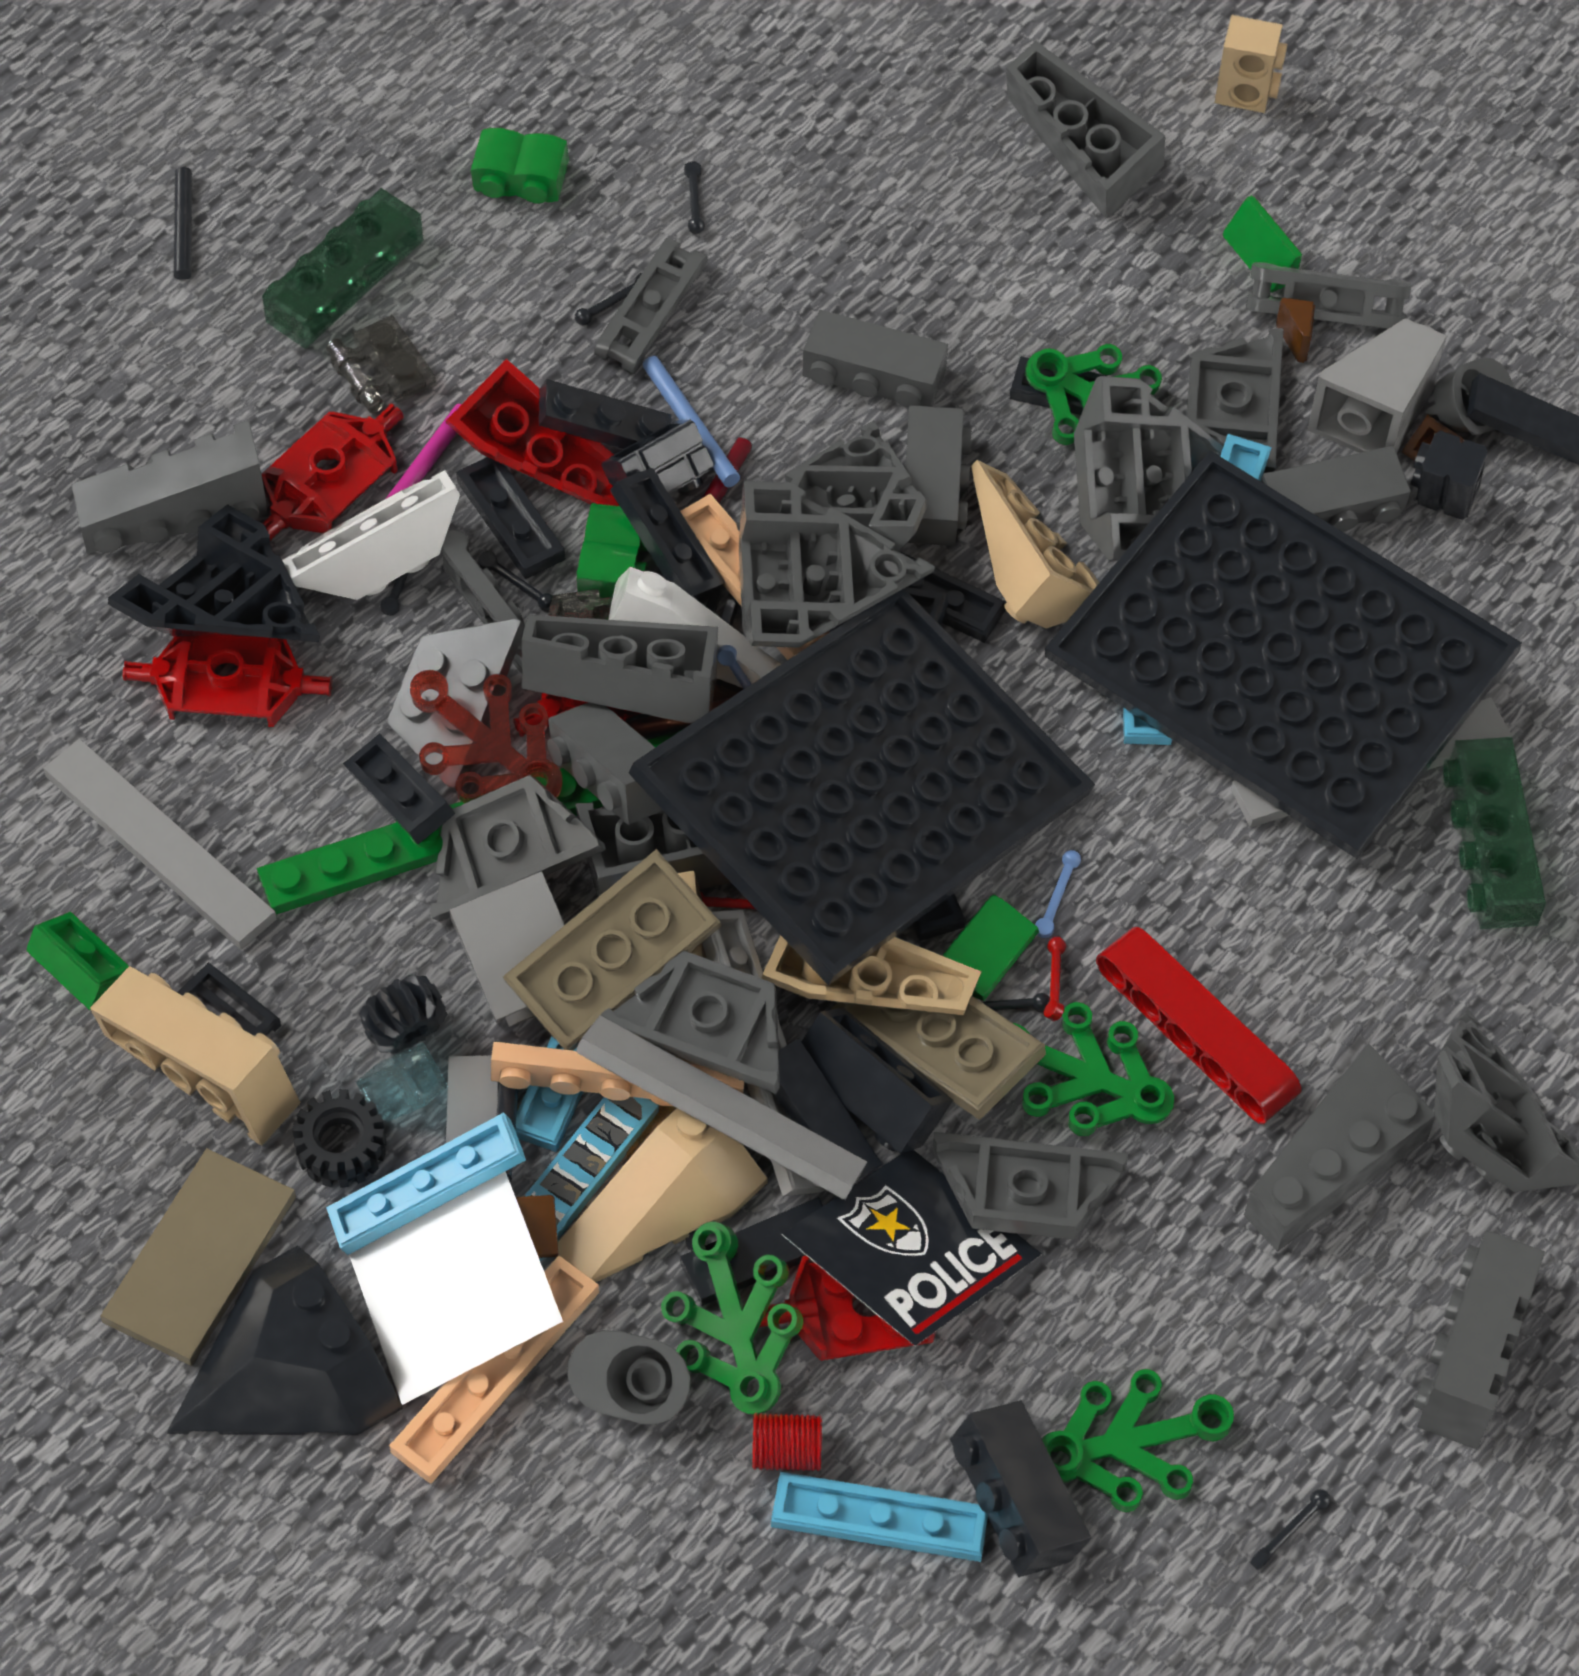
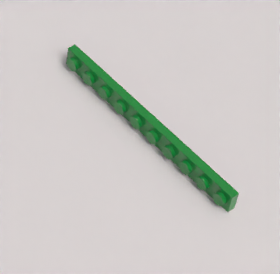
[256,728,684,915]

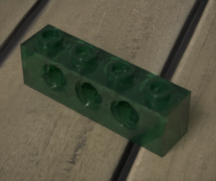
[262,188,424,349]
[1443,737,1546,929]

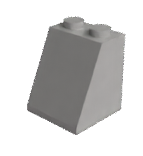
[1307,318,1447,454]
[450,871,564,1027]

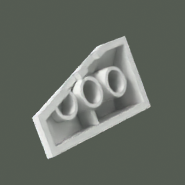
[609,567,781,688]

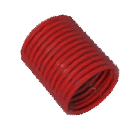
[752,1413,822,1472]

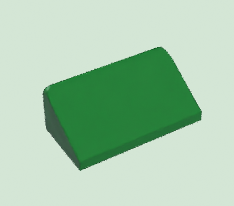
[1223,195,1302,293]
[943,894,1039,1001]
[27,911,129,1010]

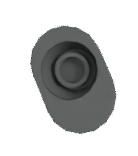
[1426,358,1514,435]
[568,1330,690,1425]

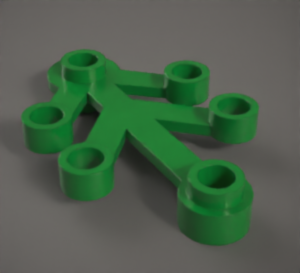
[1025,344,1162,445]
[1013,1002,1174,1136]
[661,1222,803,1415]
[1041,1369,1234,1512]

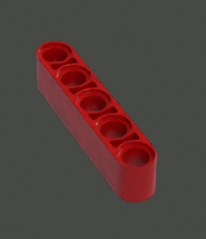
[1096,927,1302,1124]

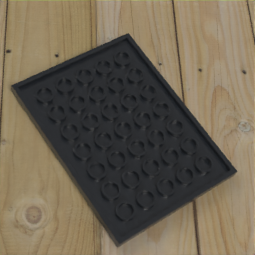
[1045,450,1522,859]
[628,589,1095,985]

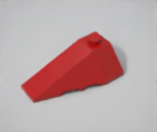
[445,359,619,506]

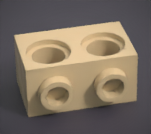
[1215,15,1287,113]

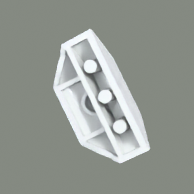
[282,470,460,600]

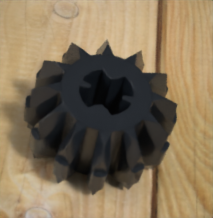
[359,974,447,1054]

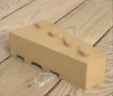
[90,966,301,1146]

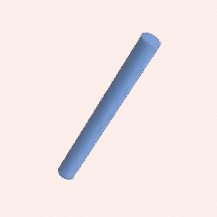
[643,356,740,487]

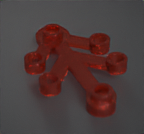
[410,670,563,803]

